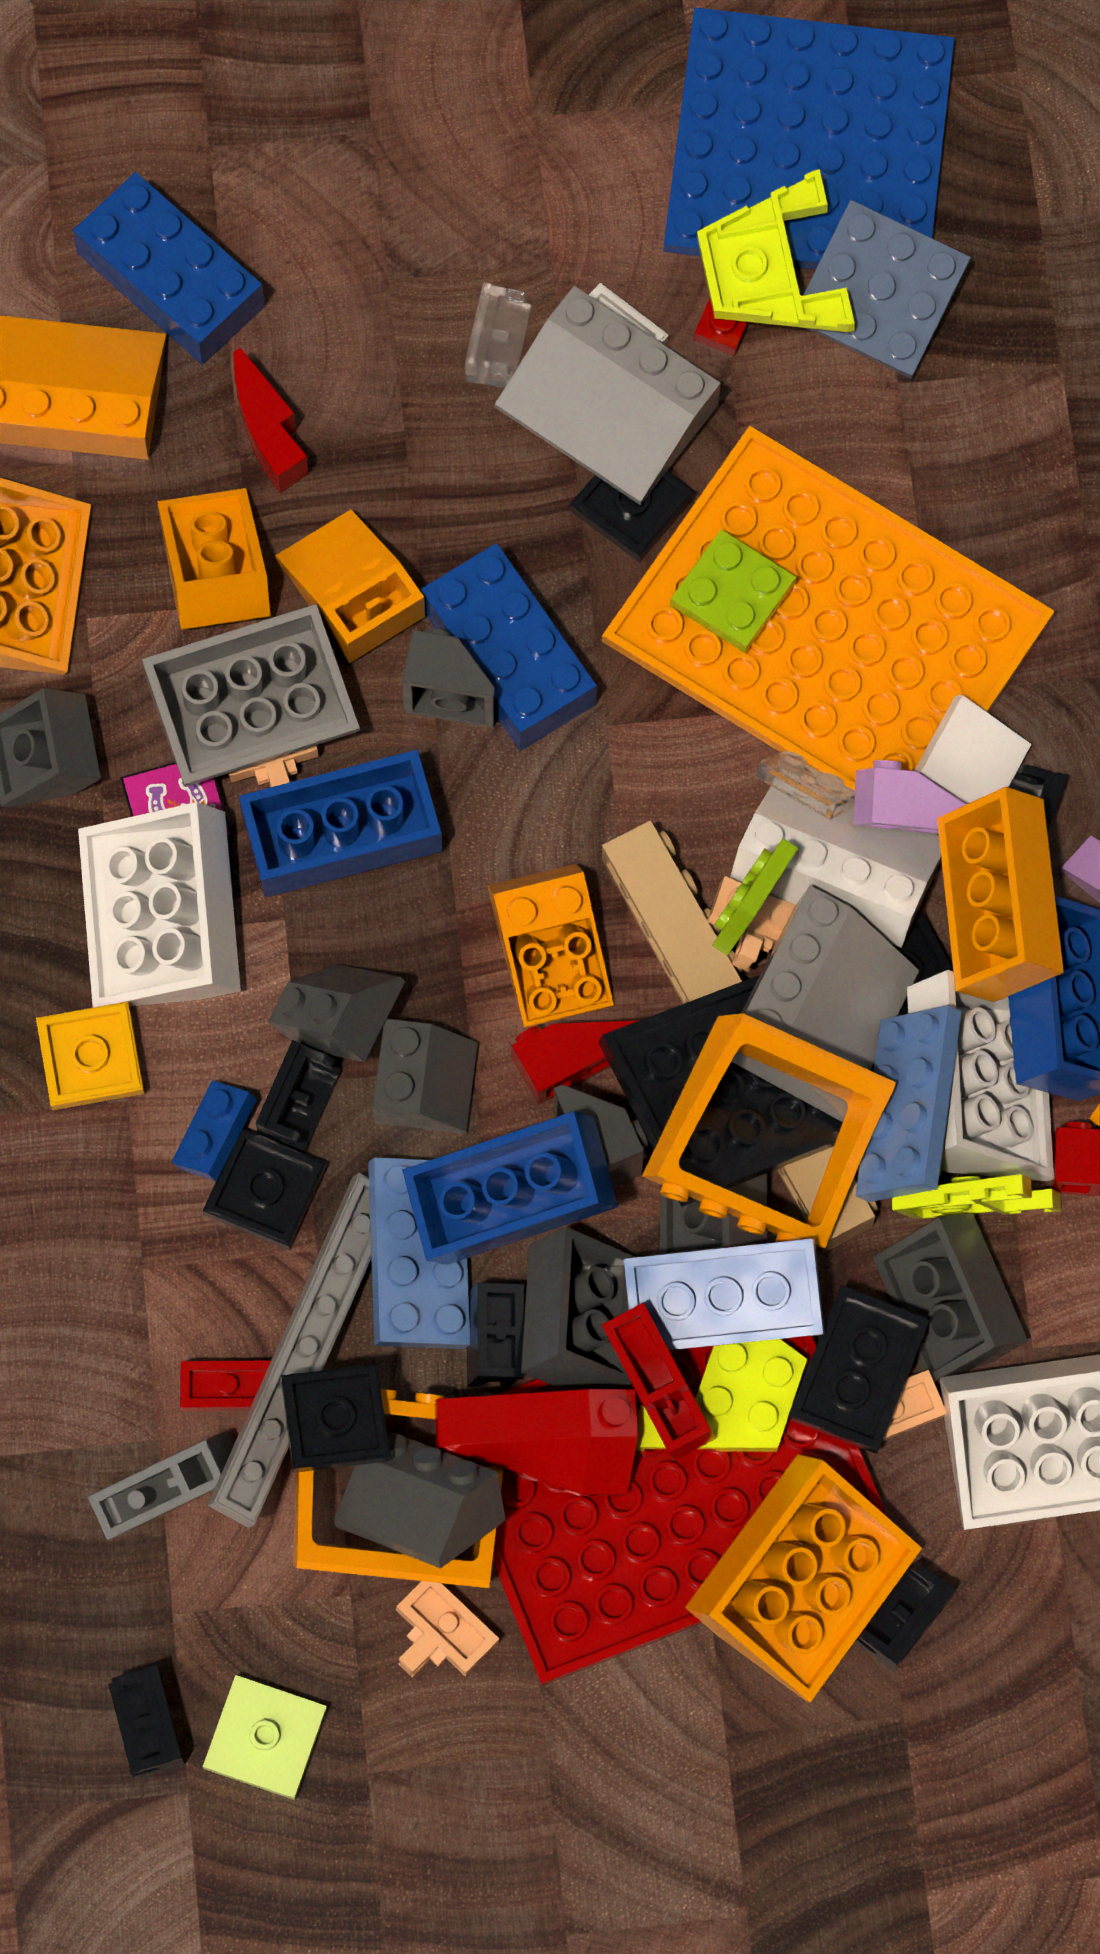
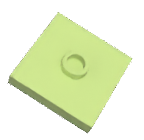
[203,1675,327,1800]

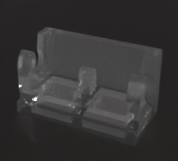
[465,282,531,388]

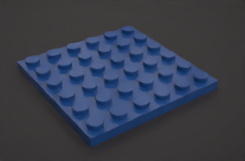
[663,7,954,270]

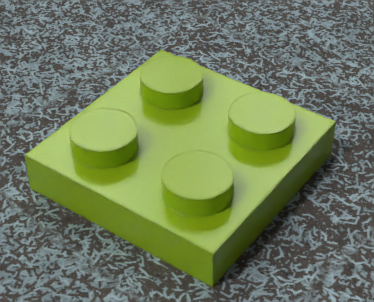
[670,529,797,653]
[712,838,798,955]

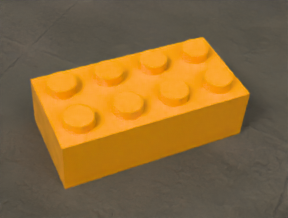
[937,786,1064,1002]

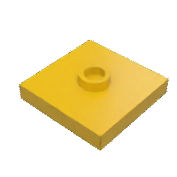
[36,1002,144,1110]

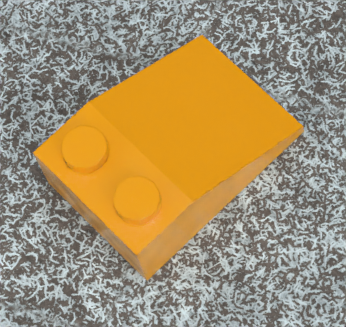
[157,488,271,630]

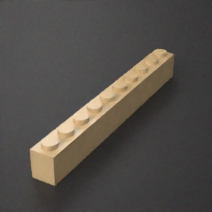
[602,820,878,1253]

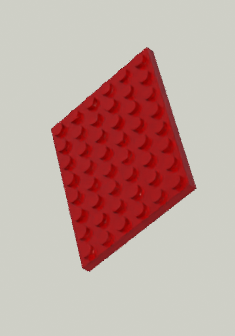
[449,1335,888,1686]

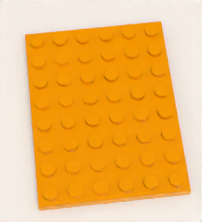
[602,425,1055,798]

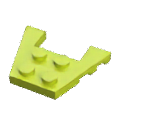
[697,169,855,332]
[892,1174,1062,1219]
[635,1339,807,1452]

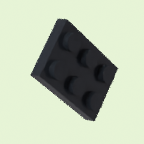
[788,1285,930,1454]

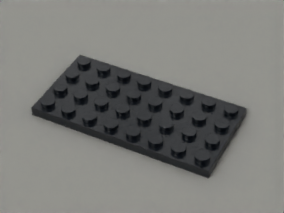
[598,913,953,1207]

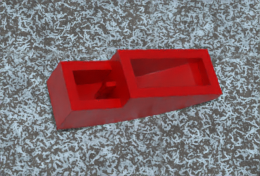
[233,348,309,494]
[601,1302,716,1461]

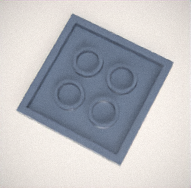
[803,200,971,379]

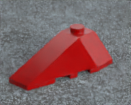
[434,1389,638,1496]

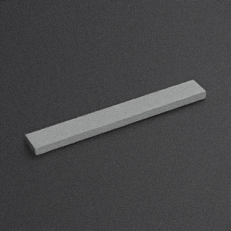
[207,1173,371,1528]

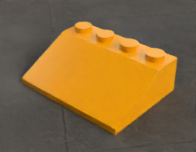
[0,315,167,460]
[0,478,91,675]
[685,1454,922,1703]

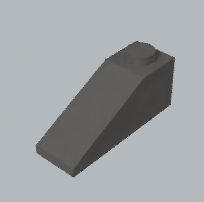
[88,1431,234,1540]

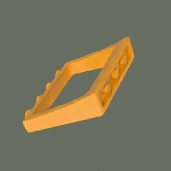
[642,1013,896,1249]
[293,1389,504,1588]

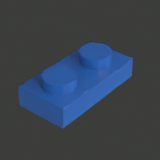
[171,1080,257,1182]

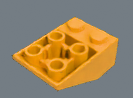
[275,509,425,664]
[487,864,614,1027]

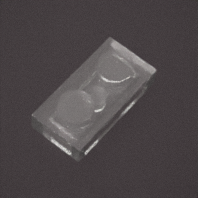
[755,751,855,820]

